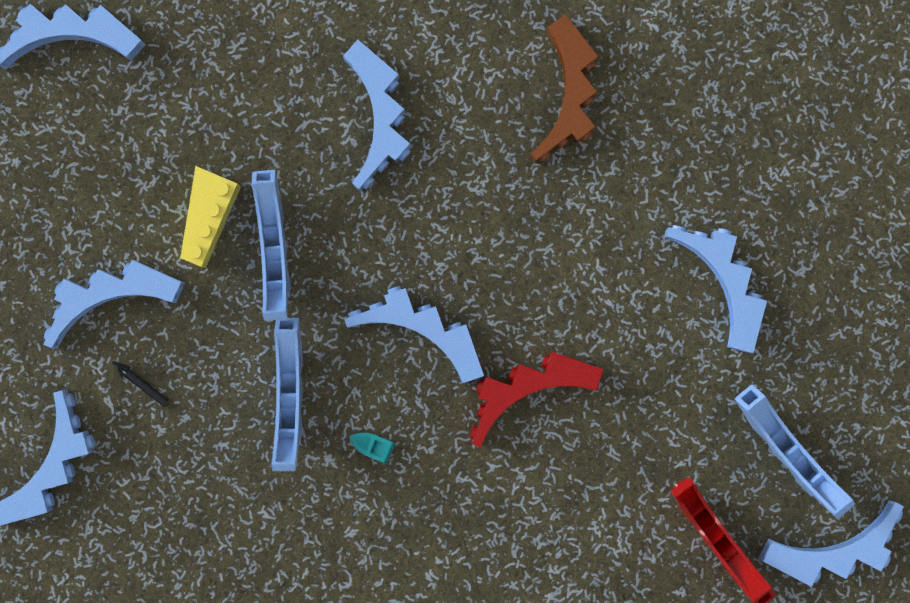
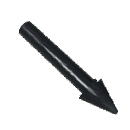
[112,362,169,407]

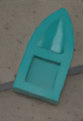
[349,433,396,464]

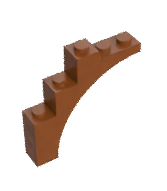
[530,14,598,163]

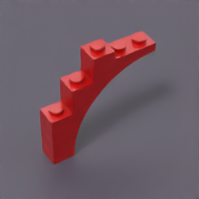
[469,352,604,447]
[671,477,776,603]

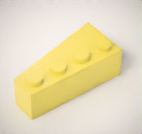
[180,166,241,268]

